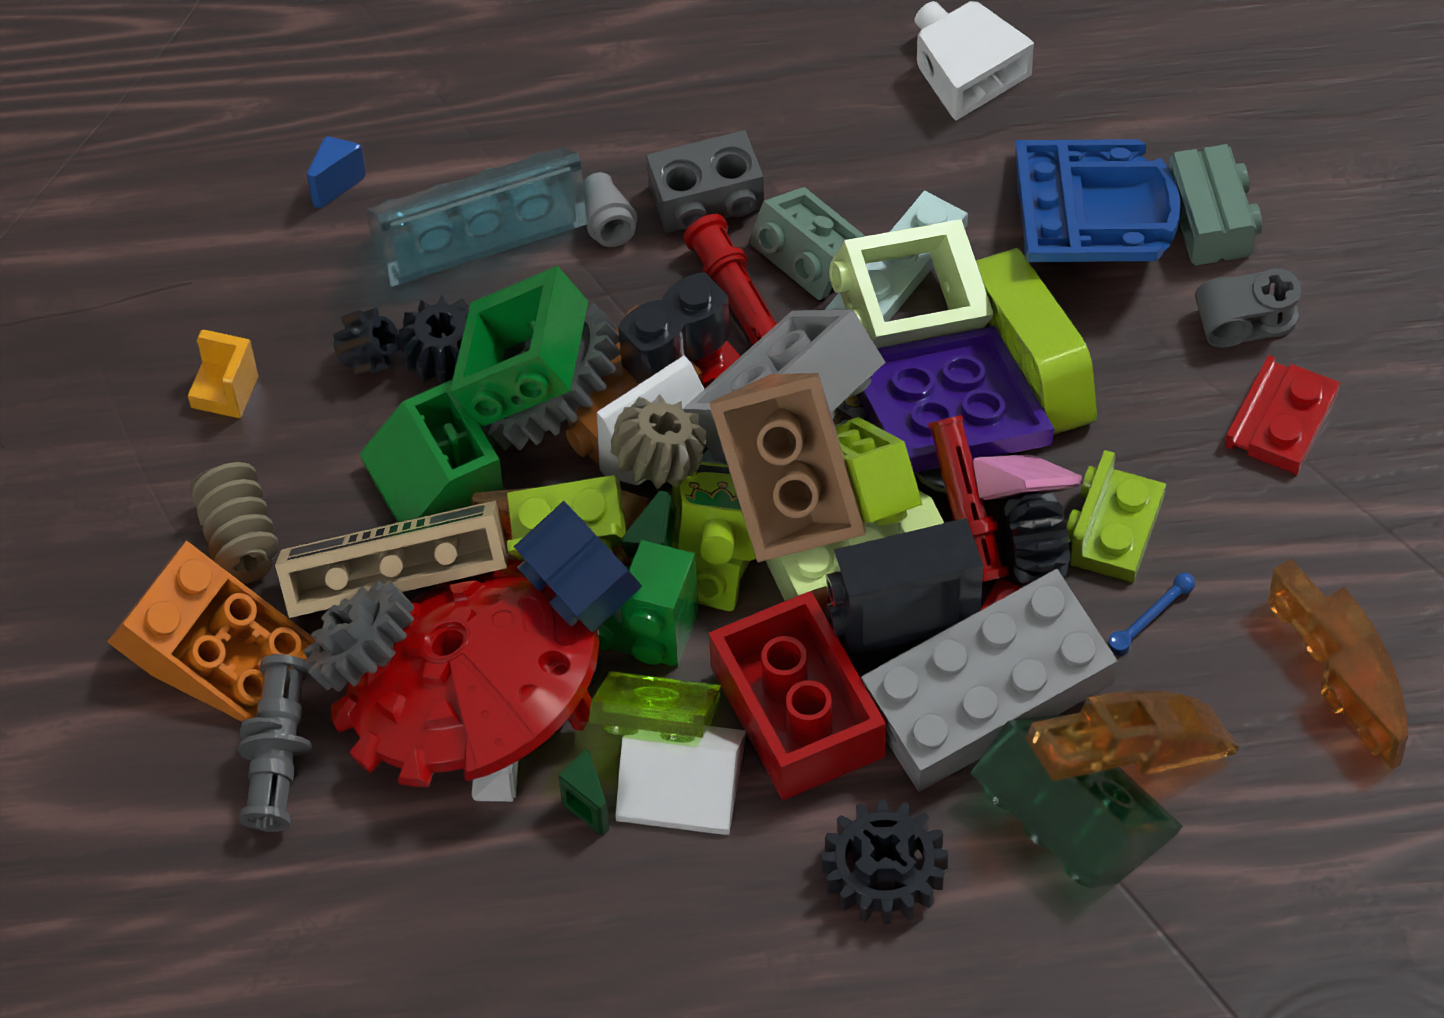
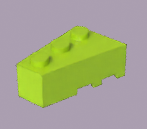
[835,417,922,526]

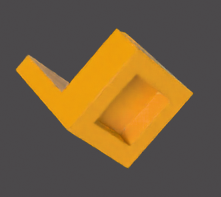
[188,330,259,419]

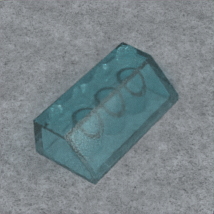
[366,147,587,287]

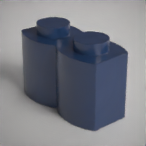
[513,501,643,633]

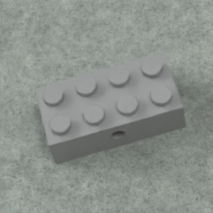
[861,569,1118,792]

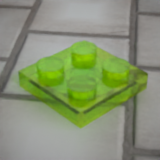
[589,671,721,743]

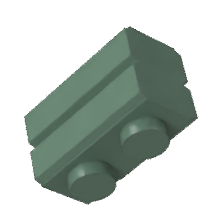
[1168,144,1262,266]

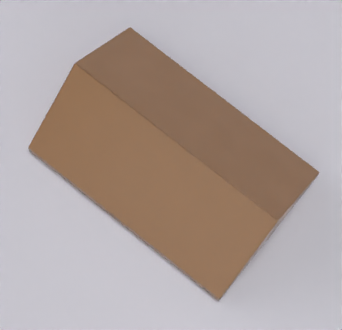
[709,373,866,562]

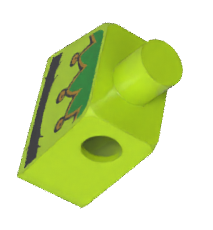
[672,461,756,565]

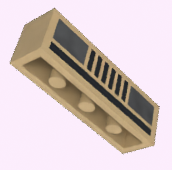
[275,500,509,618]

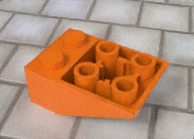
[107,540,315,722]

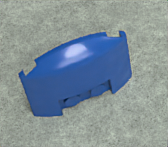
[1015,139,1180,262]

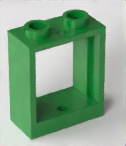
[450,265,588,427]

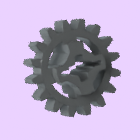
[303,581,414,691]

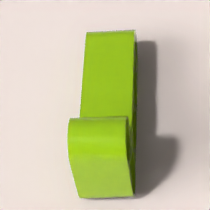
[976,248,1097,435]

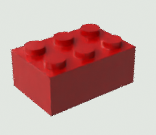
[708,591,886,801]

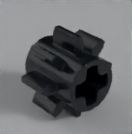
[333,308,399,376]

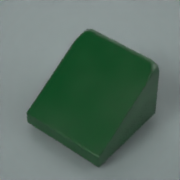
[621,491,677,558]
[558,749,610,835]

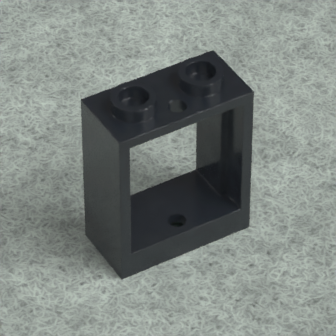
[826,518,983,656]

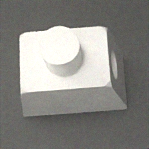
[915,1,1034,121]

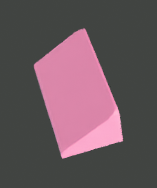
[973,454,1083,500]

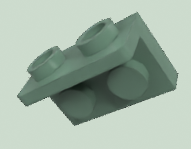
[749,187,865,300]

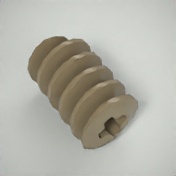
[190,462,280,584]

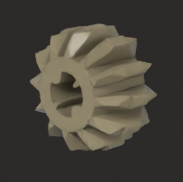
[610,394,707,490]

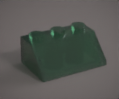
[970,714,1183,889]

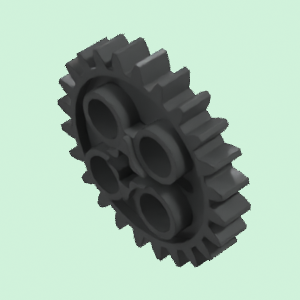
[479,302,621,451]

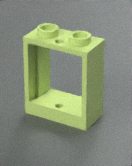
[829,219,994,348]

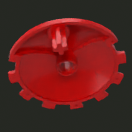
[331,559,600,787]

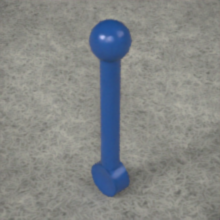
[1109,572,1195,655]

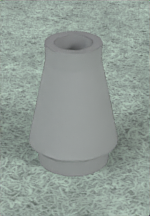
[582,172,637,247]

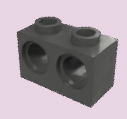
[646,130,764,234]

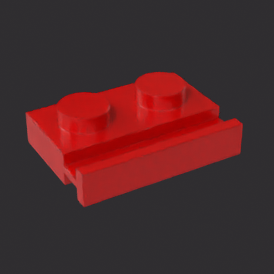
[1225,355,1341,475]

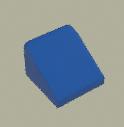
[307,136,366,208]

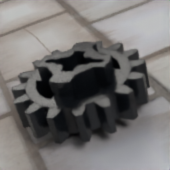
[822,799,948,924]

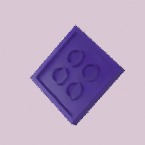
[856,326,1054,473]

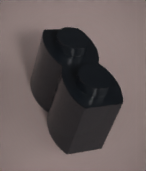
[618,272,730,384]

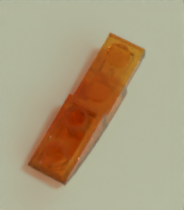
[1268,559,1408,769]
[1025,690,1239,781]

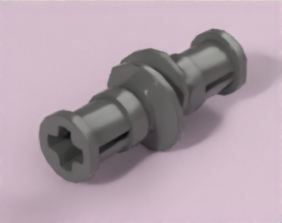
[237,654,312,832]

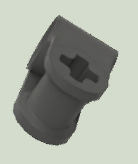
[1194,268,1302,348]

